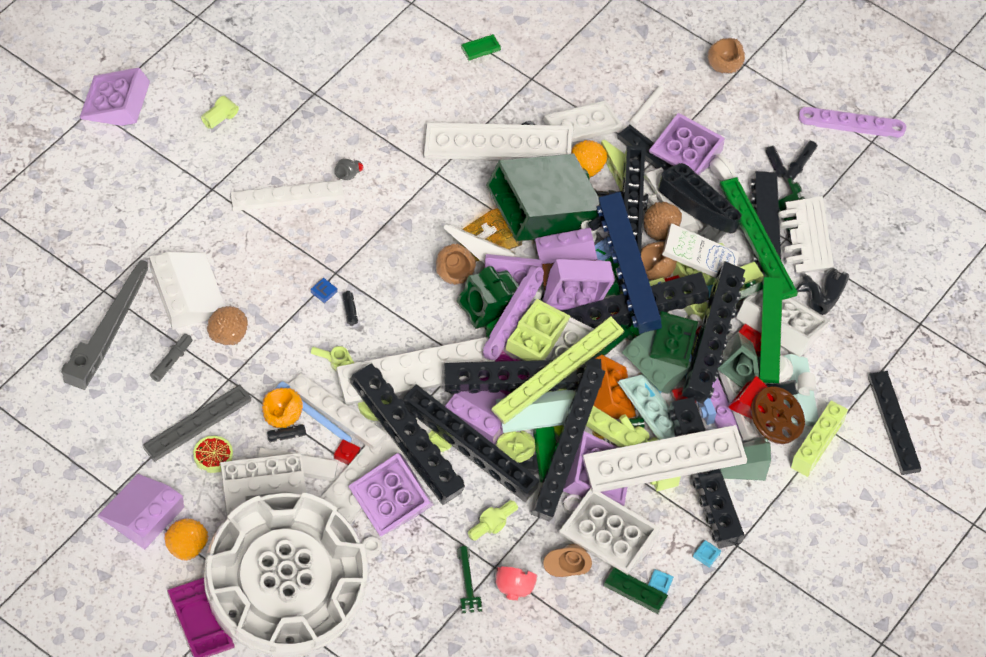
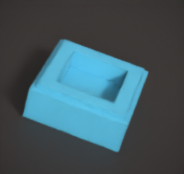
[693,540,721,568]
[648,570,674,594]

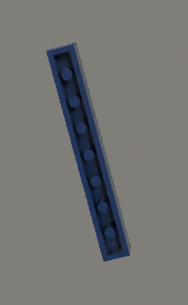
[596,192,662,334]

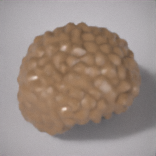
[708,38,745,74]
[643,202,682,241]
[641,242,677,280]
[436,243,476,285]
[207,306,248,345]

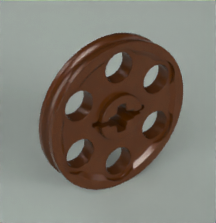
[751,387,805,444]

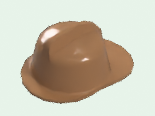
[543,544,592,577]

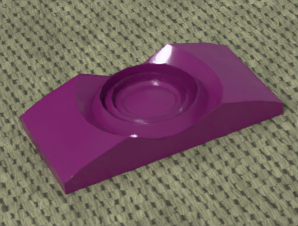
[167,577,235,657]

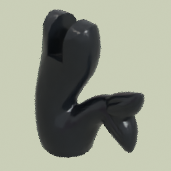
[796,268,849,315]

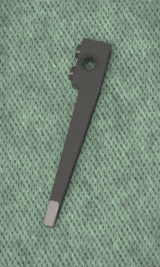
[61,260,148,390]

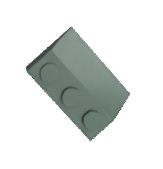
[622,330,691,394]

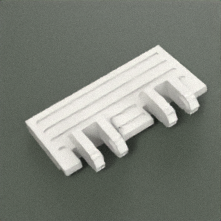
[778,196,834,273]

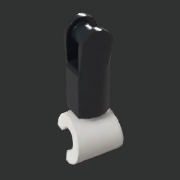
[766,372,816,396]

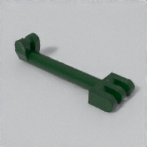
[590,324,637,359]
[457,546,482,614]

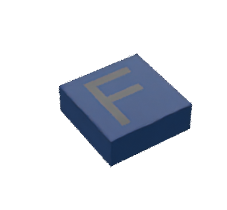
[311,278,338,304]

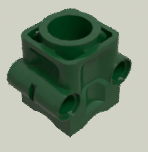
[457,266,519,330]

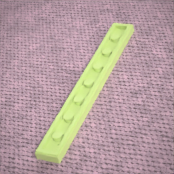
[491,317,624,425]

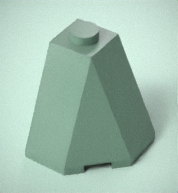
[717,332,760,388]
[720,437,771,481]

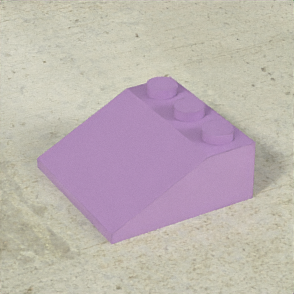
[80,68,150,126]
[649,113,725,175]
[535,228,597,269]
[543,258,615,311]
[445,391,507,445]
[563,431,627,506]
[348,453,434,537]
[98,474,184,550]

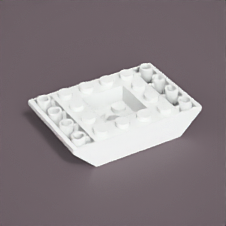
[221,453,309,569]

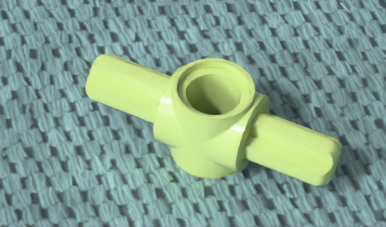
[468,500,518,541]

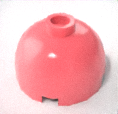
[495,566,538,601]

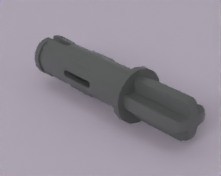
[150,333,193,382]

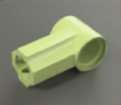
[201,96,239,129]

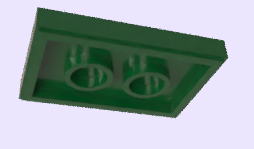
[650,311,698,368]

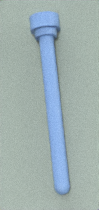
[275,381,352,442]

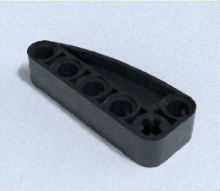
[657,163,742,233]

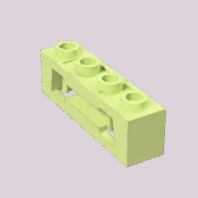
[791,400,848,477]

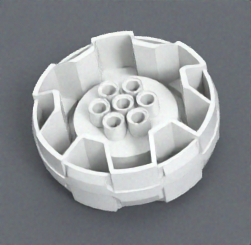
[204,492,367,657]

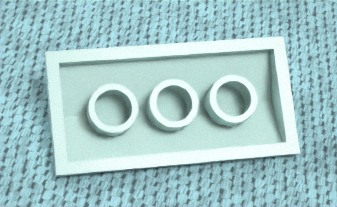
[784,354,819,426]
[618,374,675,440]
[496,390,575,433]

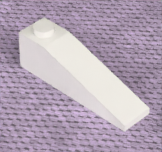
[444,223,516,264]

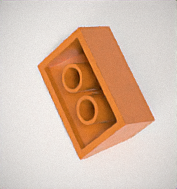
[593,355,636,419]

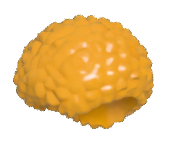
[571,140,607,178]
[262,387,303,428]
[164,518,209,561]

